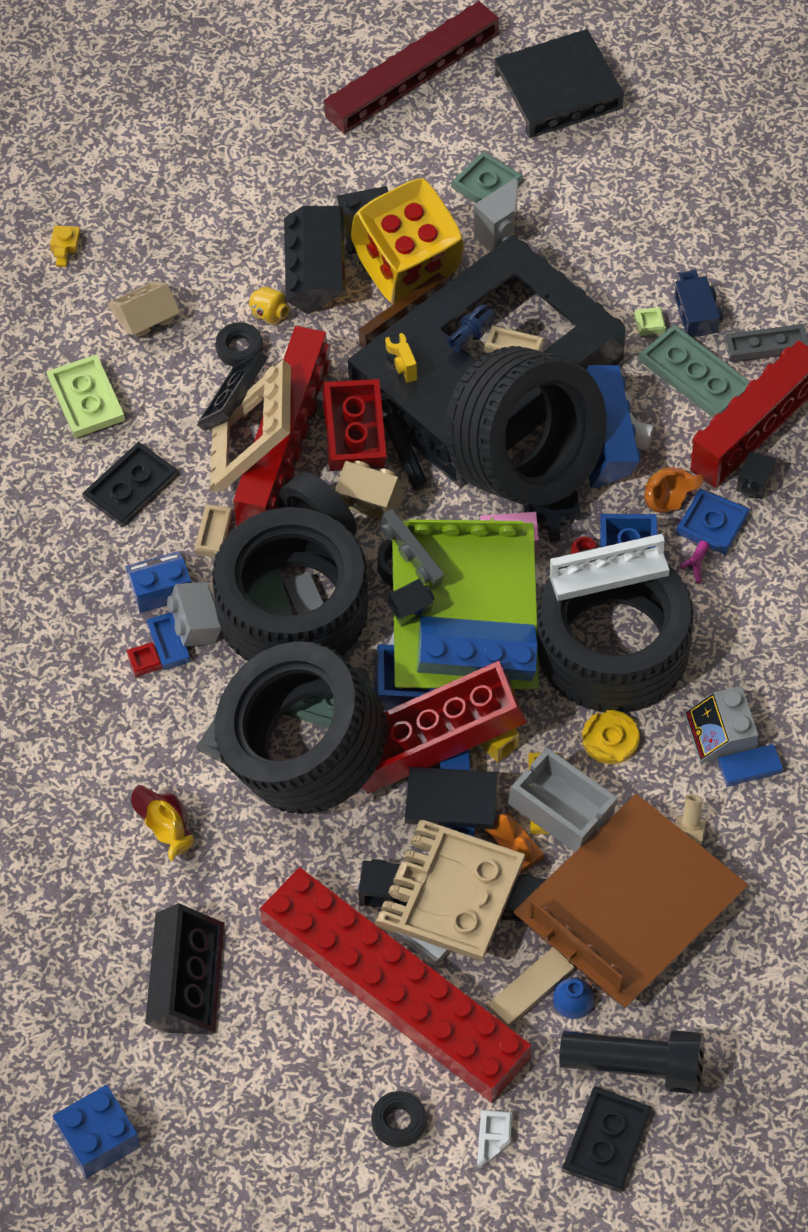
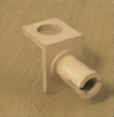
[675,794,706,846]

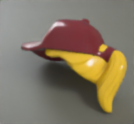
[131,785,194,861]

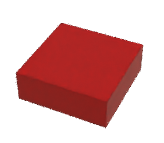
[126,642,162,677]

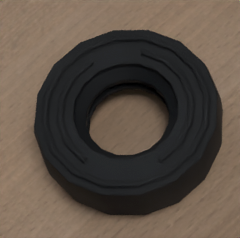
[215,322,263,367]
[371,1091,427,1148]

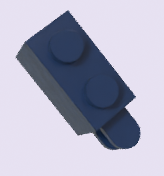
[674,269,723,338]

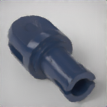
[447,305,496,352]

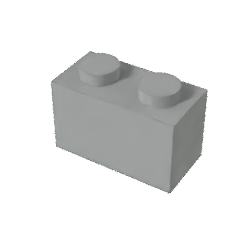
[167,582,221,646]

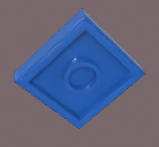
[676,488,750,555]

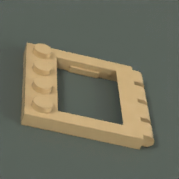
[210,360,291,492]

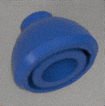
[553,977,595,1019]

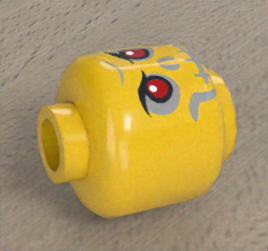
[249,286,289,325]

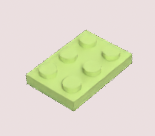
[46,354,125,438]

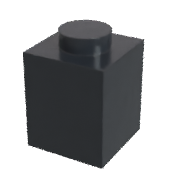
[736,451,776,500]
[387,578,435,627]

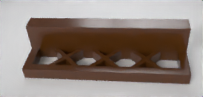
[358,272,446,347]

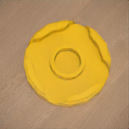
[582,710,640,764]

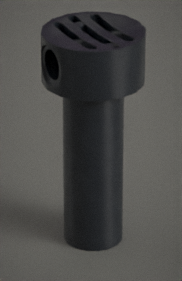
[559,1030,705,1095]

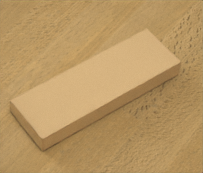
[487,947,574,1028]

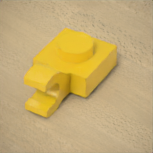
[50,225,81,267]
[385,333,417,383]

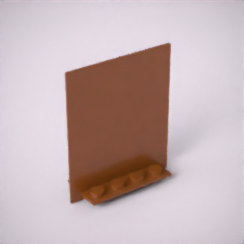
[514,794,748,1008]

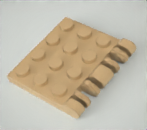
[375,820,525,962]

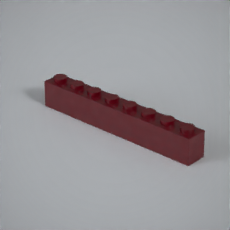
[324,1,499,134]

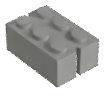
[508,747,618,852]

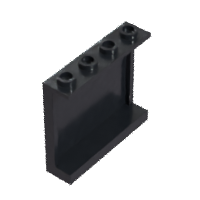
[494,29,624,139]

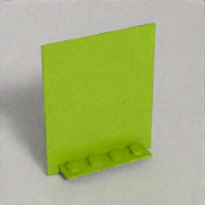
[392,517,539,689]

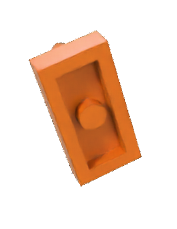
[485,812,544,874]

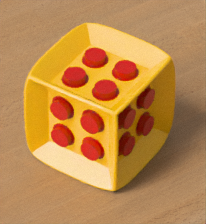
[351,178,464,304]

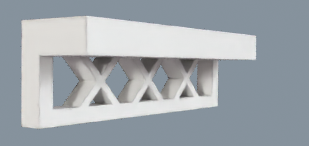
[550,534,669,601]

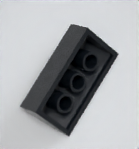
[284,206,346,314]
[145,903,224,1034]

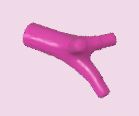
[680,541,709,583]

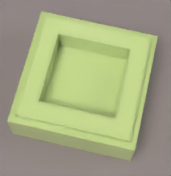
[634,307,666,336]

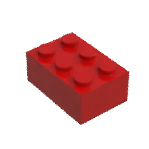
[322,379,387,471]

